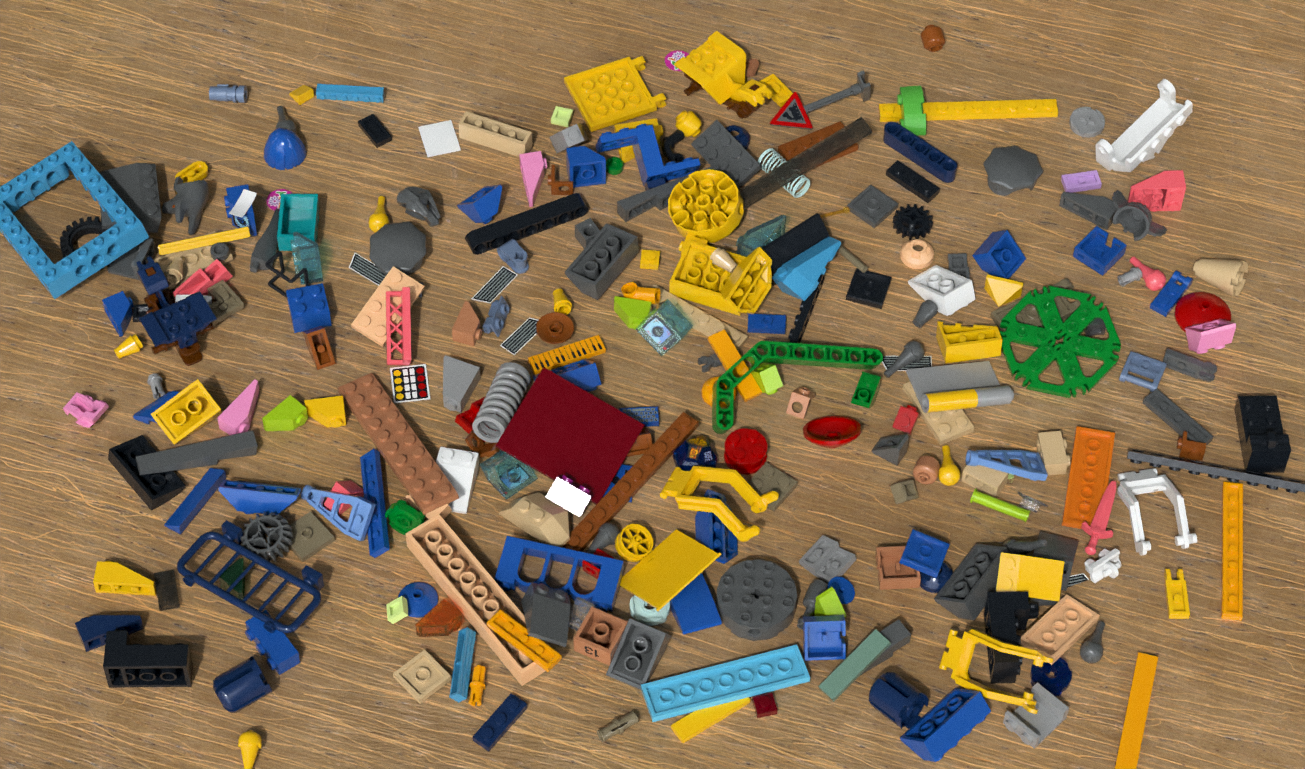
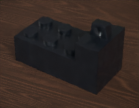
[1234,396,1291,473]
[983,592,1039,684]
[103,630,193,688]

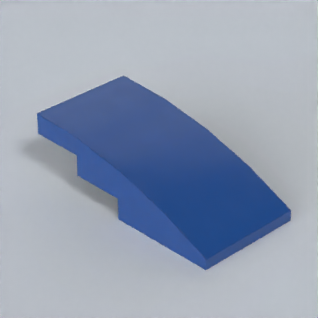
[670,573,722,635]

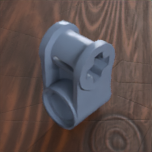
[497,239,529,274]

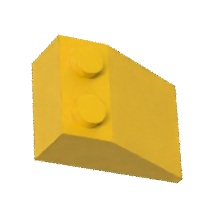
[151,379,222,445]
[996,552,1065,602]

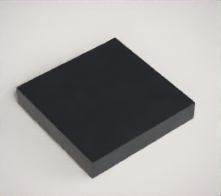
[846,268,892,309]

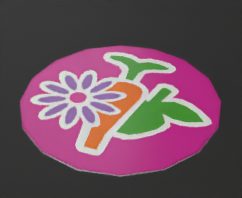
[665,50,689,71]
[266,189,293,212]

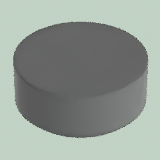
[210,243,229,261]

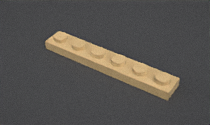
[652,284,748,351]

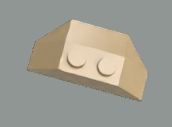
[499,492,570,547]

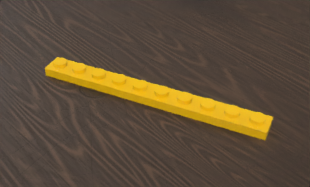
[878,99,1058,122]

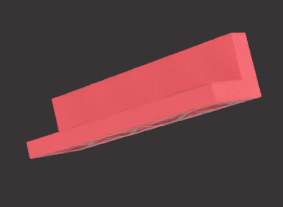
[386,287,411,365]

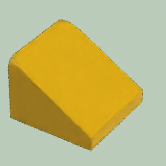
[289,85,314,105]

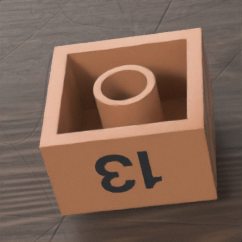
[573,607,628,666]

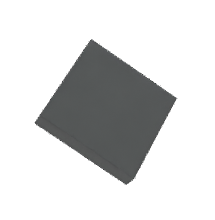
[847,184,898,228]

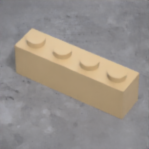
[458,111,532,157]

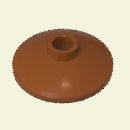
[536,312,574,344]

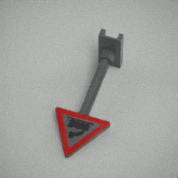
[770,70,871,130]

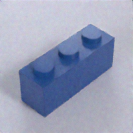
[245,610,300,675]

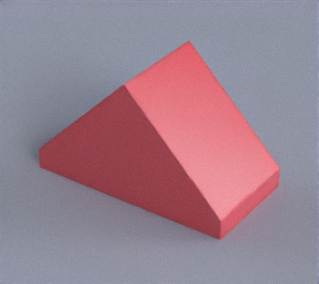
[324,480,364,516]

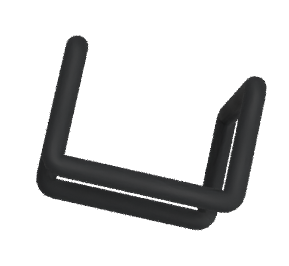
[265,251,309,298]

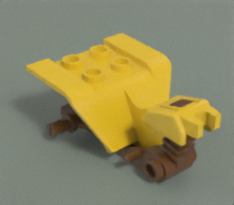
[674,31,772,119]

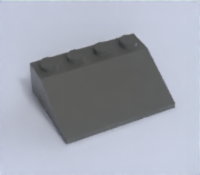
[99,163,161,233]

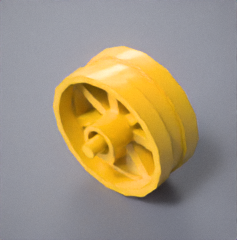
[615,524,653,562]

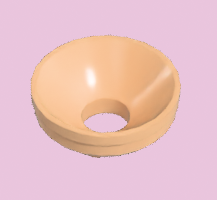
[900,239,934,269]

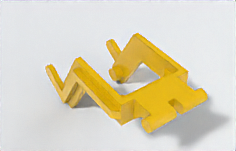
[660,466,779,542]
[939,629,1054,714]

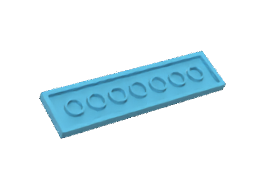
[641,645,810,722]

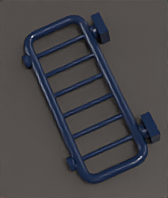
[177,520,324,633]

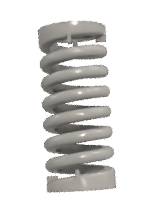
[472,362,531,443]

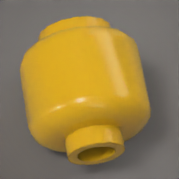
[675,110,702,137]

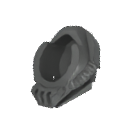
[397,186,441,227]

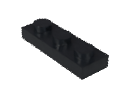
[886,160,940,203]

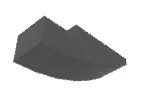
[861,620,911,675]

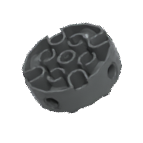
[716,559,797,641]

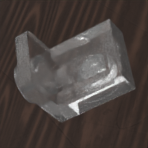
[569,597,595,631]

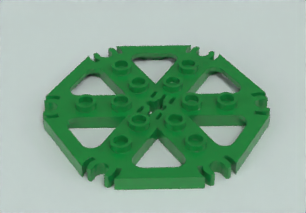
[999,286,1121,398]

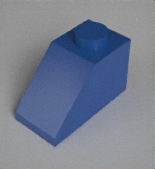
[102,291,134,337]

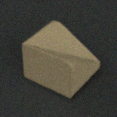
[890,479,919,504]

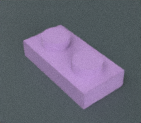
[1061,170,1102,193]

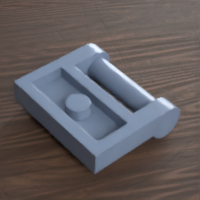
[1119,351,1167,392]

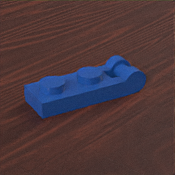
[1150,270,1193,317]

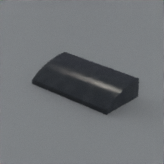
[108,435,186,510]

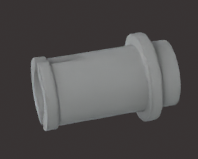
[1117,267,1143,287]
[147,373,165,399]

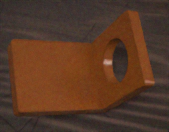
[548,165,573,195]
[465,430,499,458]

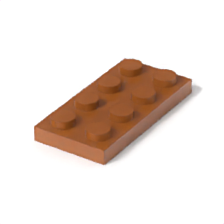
[778,121,859,174]

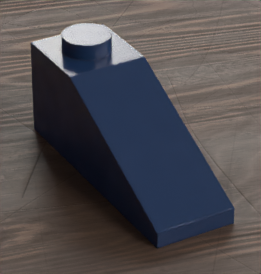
[75,615,144,652]

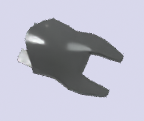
[162,177,209,235]

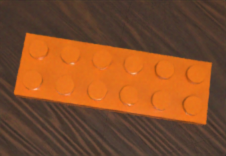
[1062,426,1115,529]

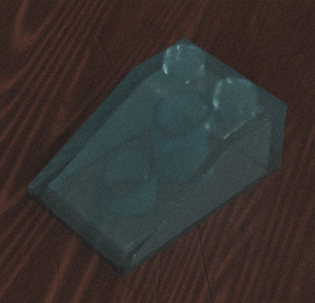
[736,215,786,257]

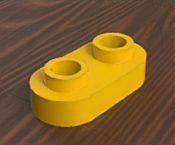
[175,161,209,183]

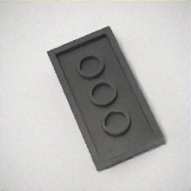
[691,120,762,190]

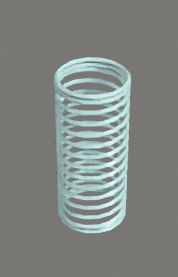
[757,148,810,198]

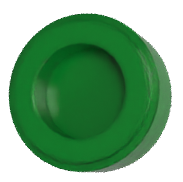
[606,157,623,175]

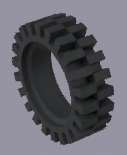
[60,217,110,270]

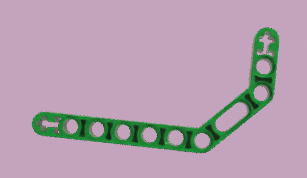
[712,341,883,434]

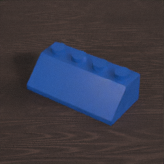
[900,688,991,762]

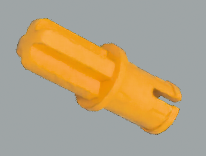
[468,665,486,706]

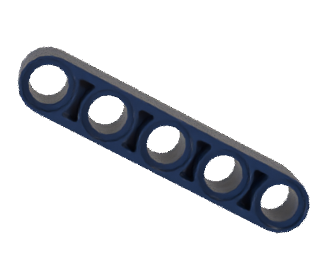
[883,122,957,183]

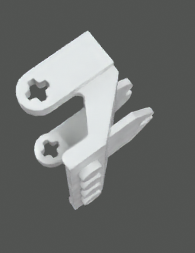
[1095,79,1193,172]

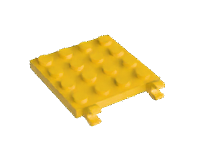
[564,56,666,132]

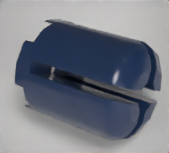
[213,656,273,713]
[869,672,929,729]

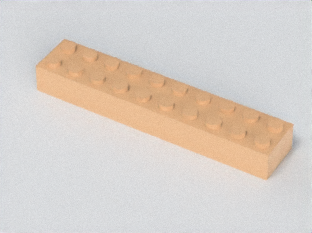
[406,514,548,686]

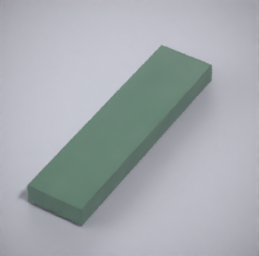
[818,629,891,702]

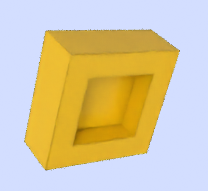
[640,249,660,270]

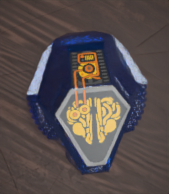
[673,435,717,471]

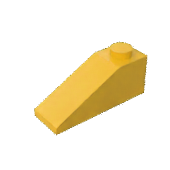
[93,561,157,596]

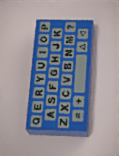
[619,406,659,427]

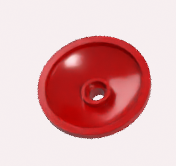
[1174,292,1231,332]
[803,416,861,448]

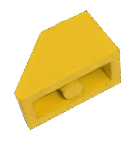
[304,396,346,428]

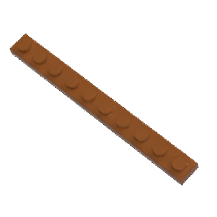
[561,412,699,552]

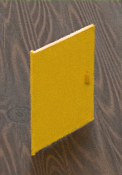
[620,529,722,611]

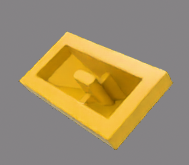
[984,274,1024,307]

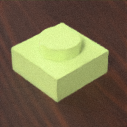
[551,106,573,127]
[386,596,408,624]

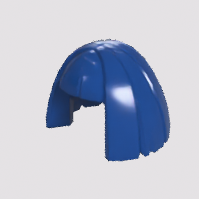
[264,128,306,170]

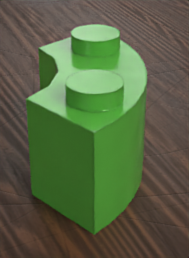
[897,86,926,136]

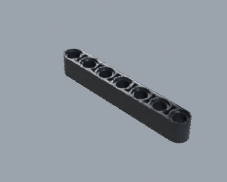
[465,193,588,255]

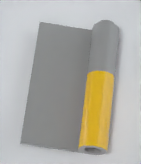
[906,361,1014,413]

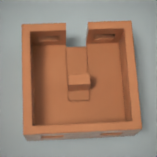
[875,546,921,590]

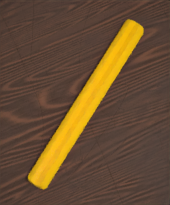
[158,227,250,255]

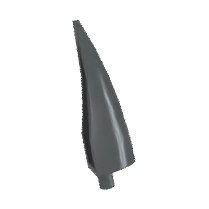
[250,208,279,273]

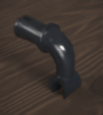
[661,129,684,163]

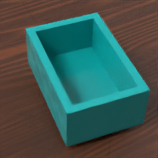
[277,194,320,251]

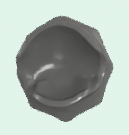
[983,145,1043,196]
[369,222,426,275]

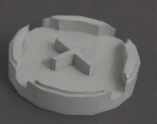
[1069,107,1105,138]

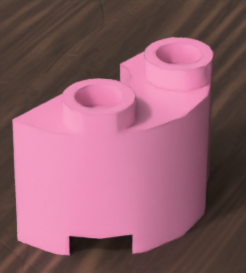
[63,392,109,428]

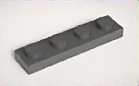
[1143,389,1213,445]

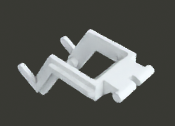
[1117,468,1197,556]

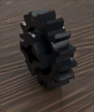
[893,204,933,240]

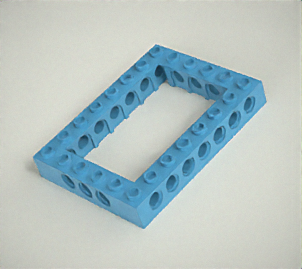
[0,141,149,299]

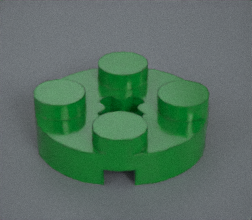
[385,500,425,535]

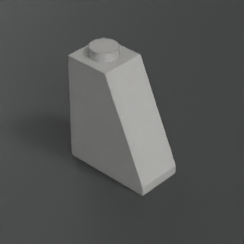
[549,123,589,153]
[443,355,481,413]

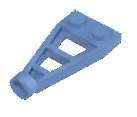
[965,450,1048,481]
[301,484,376,541]

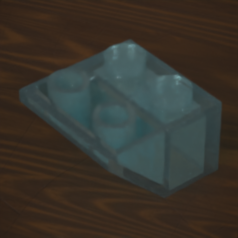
[291,232,323,284]

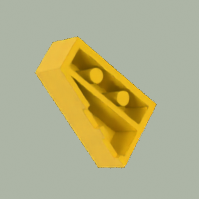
[936,321,1002,364]

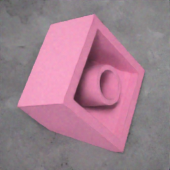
[1185,319,1236,354]

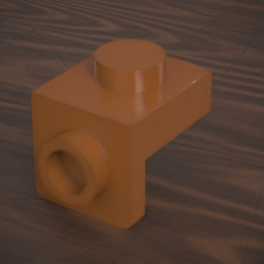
[1177,431,1206,460]

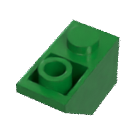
[851,372,881,408]

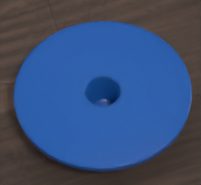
[827,577,855,604]

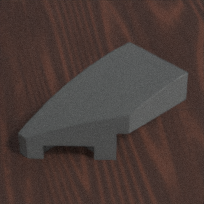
[947,253,970,279]

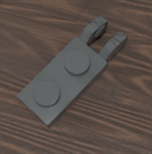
[1163,348,1217,382]

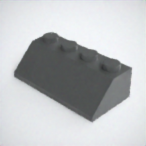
[565,223,639,300]
[934,544,1009,620]

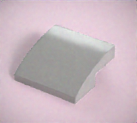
[799,535,856,584]

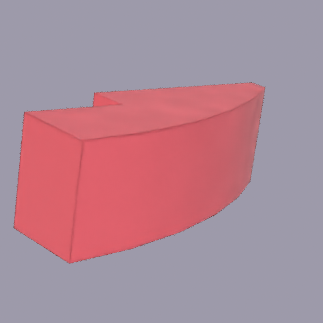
[172,259,233,297]

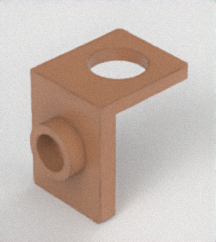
[786,387,816,419]

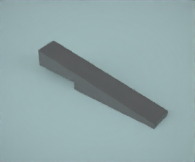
[617,165,720,222]
[136,430,258,475]

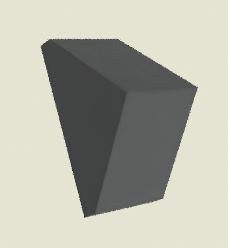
[871,434,909,466]

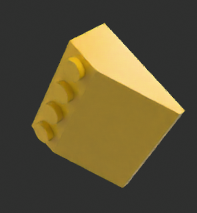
[669,240,746,316]

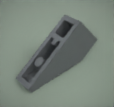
[1059,192,1117,230]

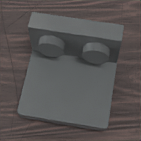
[107,238,156,280]

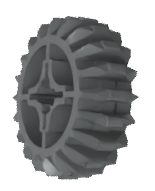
[241,512,294,562]

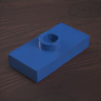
[747,314,786,334]

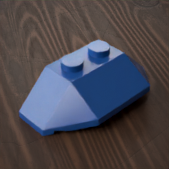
[218,480,301,515]
[695,489,738,564]

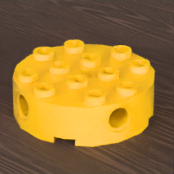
[668,169,744,243]

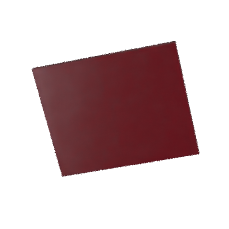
[495,367,645,505]

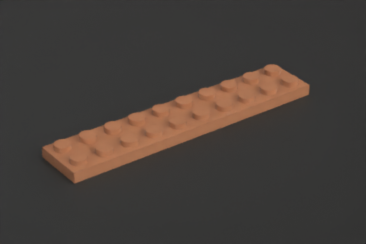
[338,373,459,515]

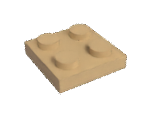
[393,649,451,704]

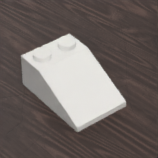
[908,265,976,316]
[436,447,479,514]

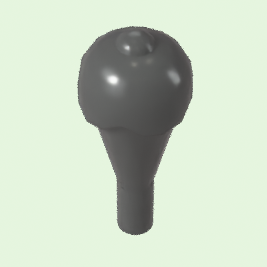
[276,106,296,134]
[884,341,925,378]
[585,522,620,554]
[1002,539,1047,555]
[1080,621,1105,664]

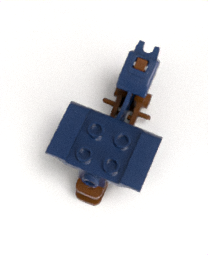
[136,257,217,366]

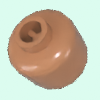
[913,456,940,485]

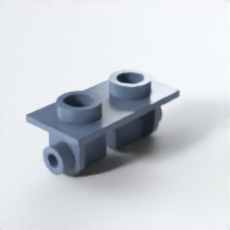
[483,296,510,337]

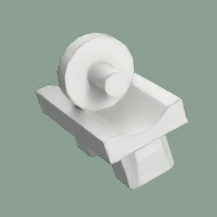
[1084,548,1122,583]

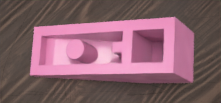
[519,151,547,207]
[218,380,260,435]

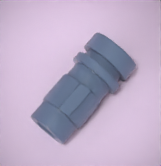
[209,84,248,103]

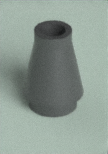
[912,300,938,328]

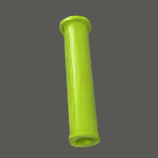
[970,488,1031,522]

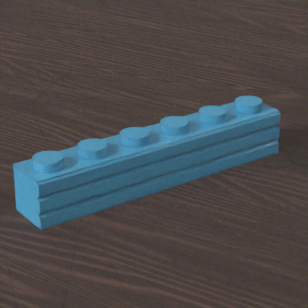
[316,83,385,103]
[449,627,476,703]

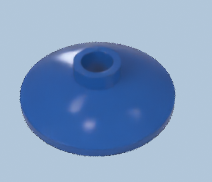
[398,582,438,618]

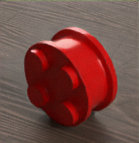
[724,428,768,475]

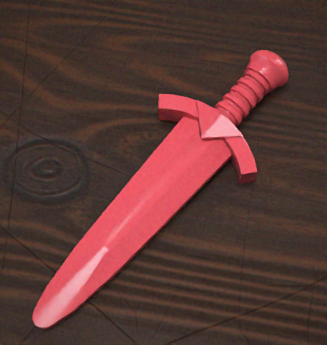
[1081,481,1116,555]

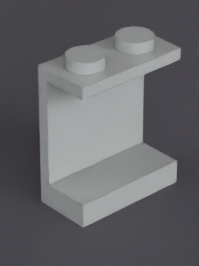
[1003,682,1069,749]

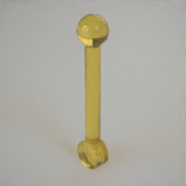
[819,207,850,218]

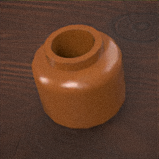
[921,25,945,52]

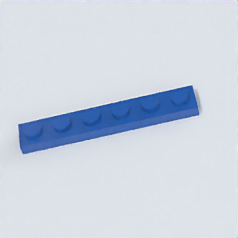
[360,449,390,558]

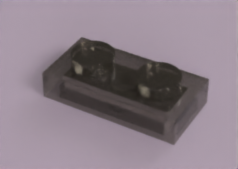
[154,570,180,611]

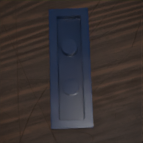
[472,693,527,751]

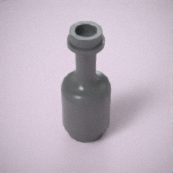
[797,580,828,630]

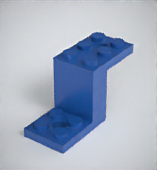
[595,124,700,186]

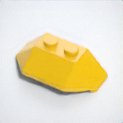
[721,247,772,314]

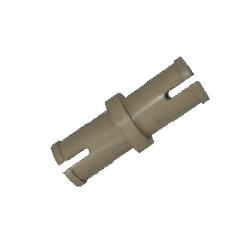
[597,711,639,742]

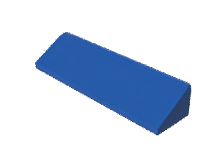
[164,468,226,535]

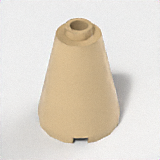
[1193,258,1248,297]

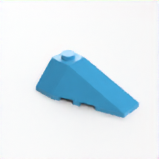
[772,236,841,301]

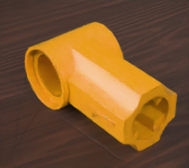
[621,282,661,304]

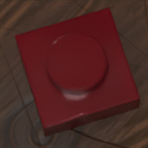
[752,693,777,718]

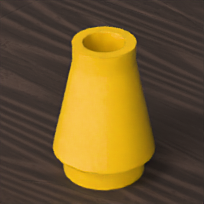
[553,289,572,315]
[114,334,143,359]

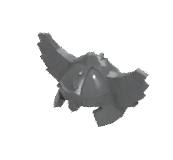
[1112,190,1167,241]

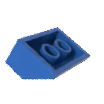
[533,358,601,392]

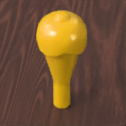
[368,196,390,233]
[938,445,961,486]
[238,730,262,769]

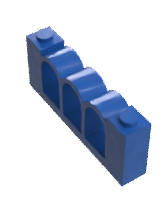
[494,536,624,612]

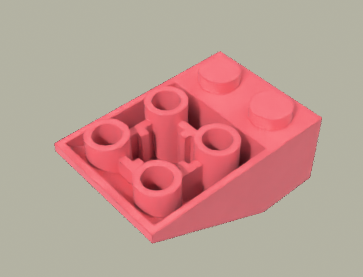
[1128,170,1186,212]

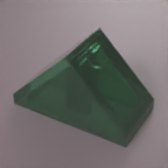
[219,558,245,600]

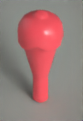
[1130,257,1166,291]

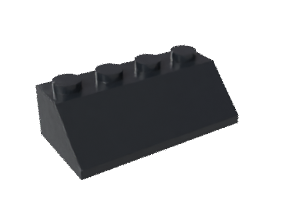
[761,213,830,286]

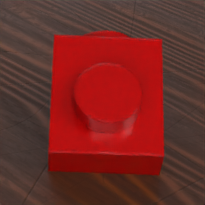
[892,405,921,435]

